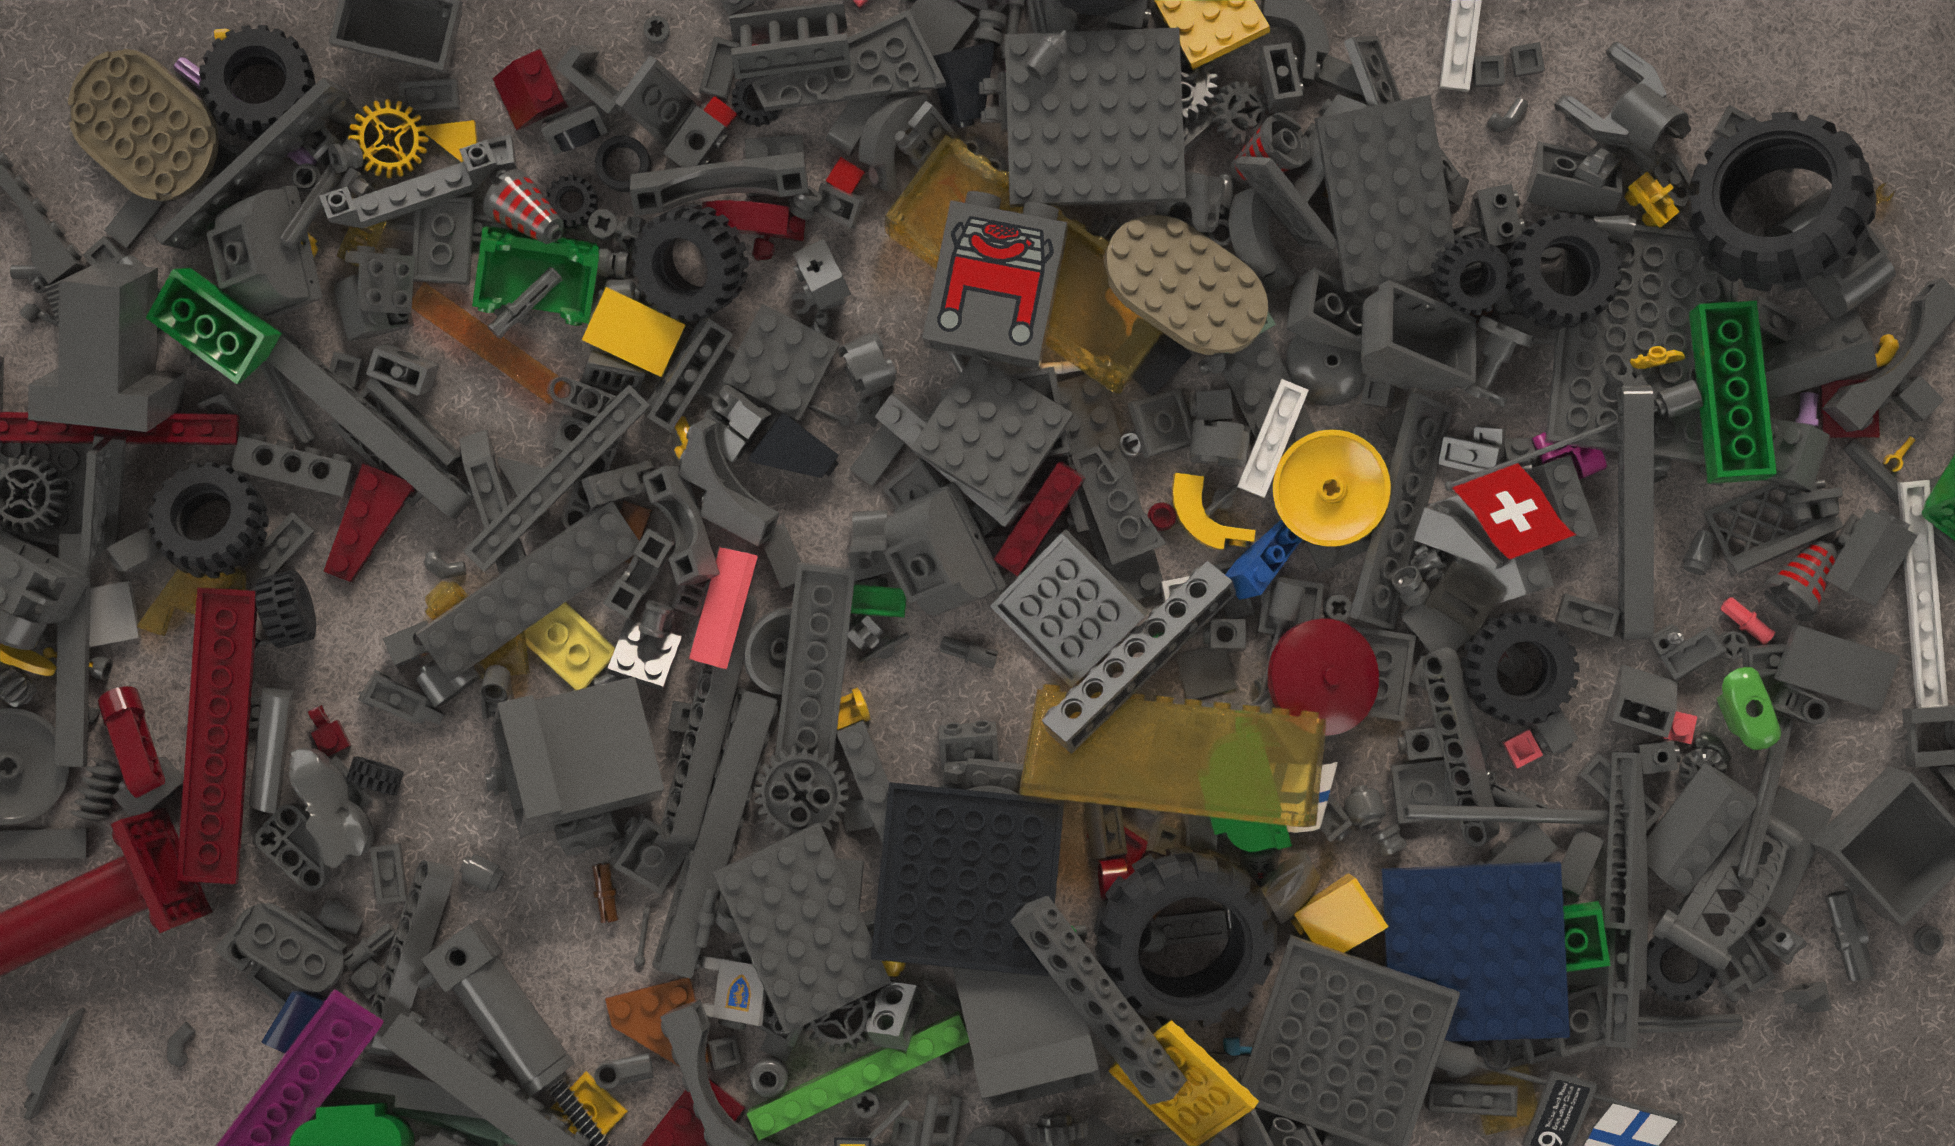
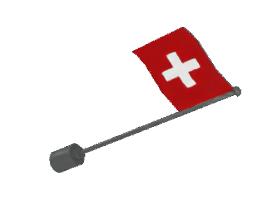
[1445,380,1703,559]

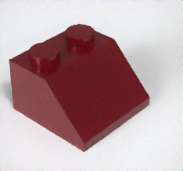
[492,49,569,131]

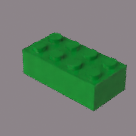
[1563,901,1611,972]

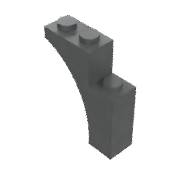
[678,418,780,546]

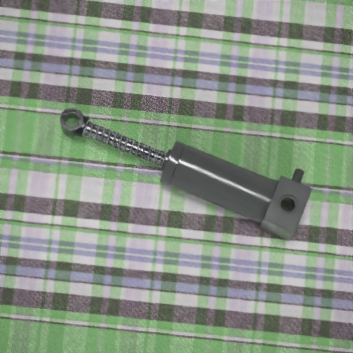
[417,919,611,1146]

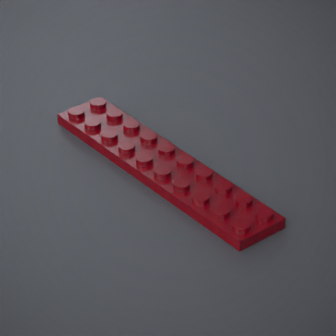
[176,587,257,884]

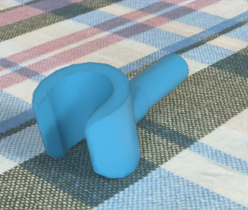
[1223,1037,1252,1056]

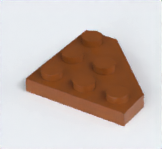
[605,977,710,1067]

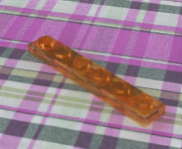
[412,282,566,405]

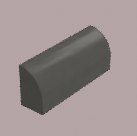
[249,687,294,813]

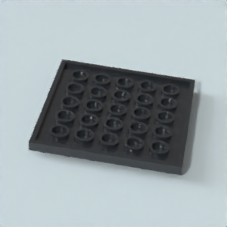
[871,782,1064,977]

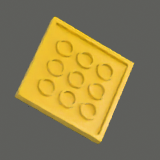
[1108,1020,1259,1146]

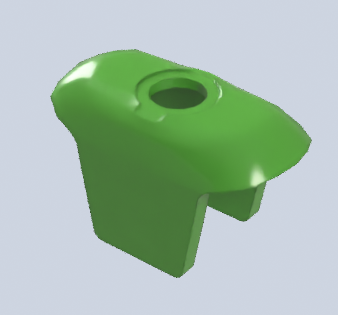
[1716,667,1781,750]

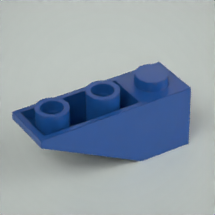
[1225,519,1302,600]

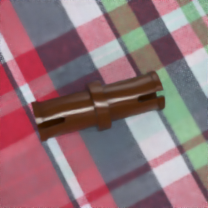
[591,862,619,923]

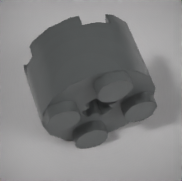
[837,333,897,400]
[1190,420,1251,468]

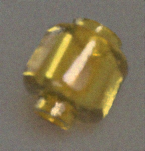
[425,580,468,620]

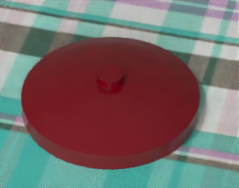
[1267,619,1379,736]

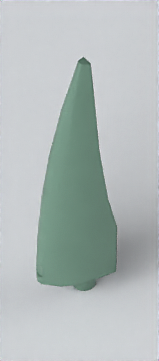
[392,1108,518,1146]

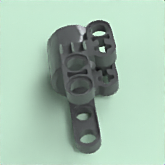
[1554,42,1691,172]

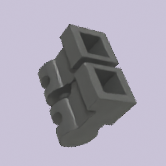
[700,385,771,463]

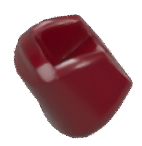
[752,236,775,261]

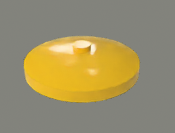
[1273,430,1391,547]

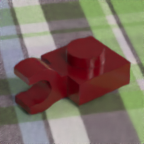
[308,705,351,757]

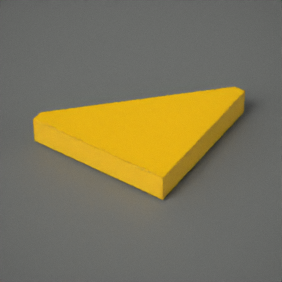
[423,120,478,162]

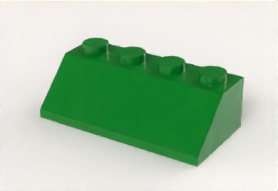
[146,268,282,384]

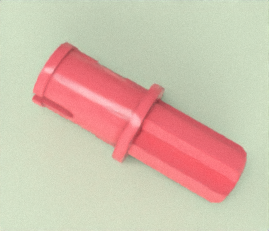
[1721,597,1776,645]

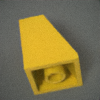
[1291,873,1388,953]

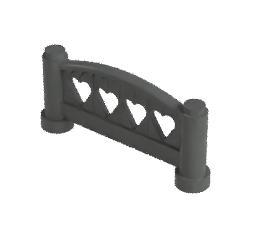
[1652,810,1804,971]

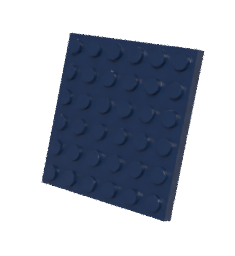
[1382,861,1570,1041]

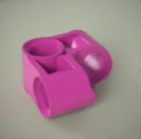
[1532,432,1607,480]

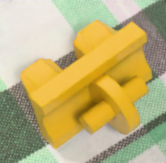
[1624,172,1680,228]

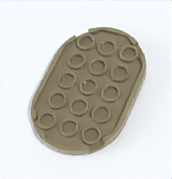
[68,49,219,201]
[1104,215,1268,356]

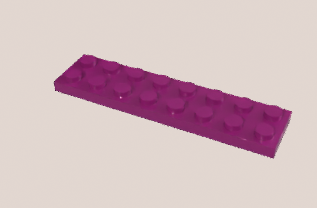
[215,989,384,1146]

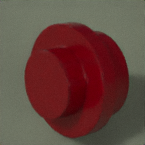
[1147,502,1176,531]

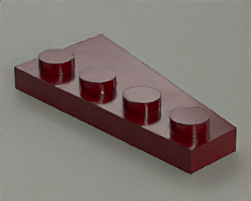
[323,463,415,582]

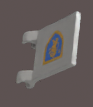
[701,956,766,1026]

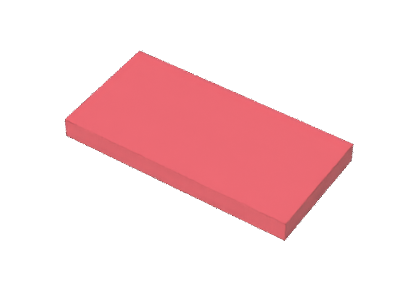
[689,547,758,669]

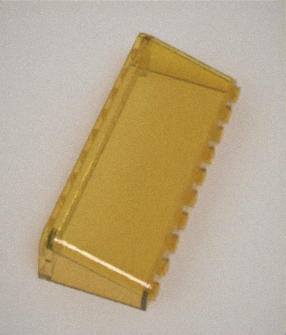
[885,135,1163,394]
[1019,684,1327,827]

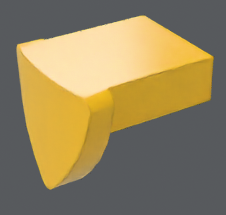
[837,687,871,730]

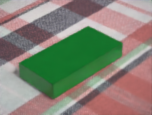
[851,585,906,618]

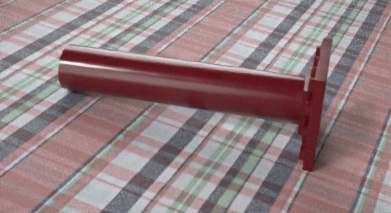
[0,807,213,977]

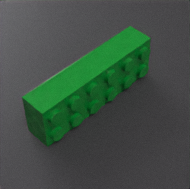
[1689,300,1777,484]

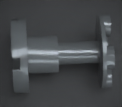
[1457,315,1535,407]

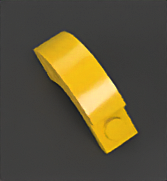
[1171,473,1256,550]

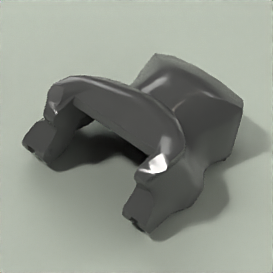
[288,747,376,868]

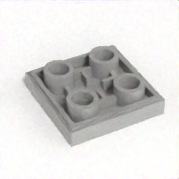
[89,581,142,648]

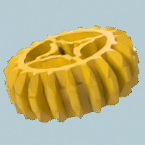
[348,99,428,179]

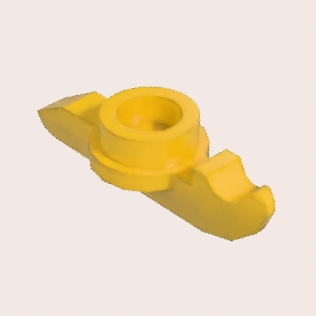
[1630,346,1685,369]

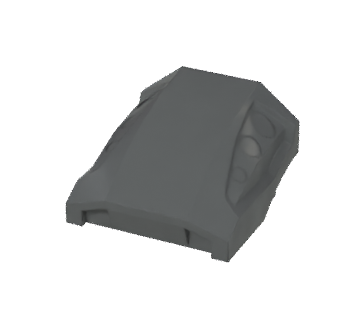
[1260,850,1322,925]

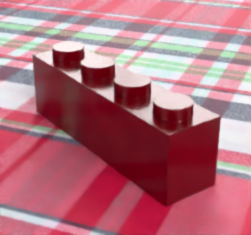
[994,462,1086,576]

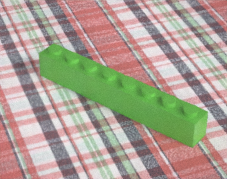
[747,1011,969,1140]

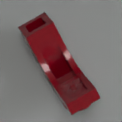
[702,200,806,241]

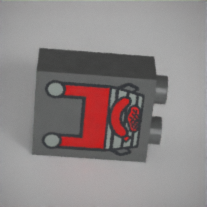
[922,191,1067,369]

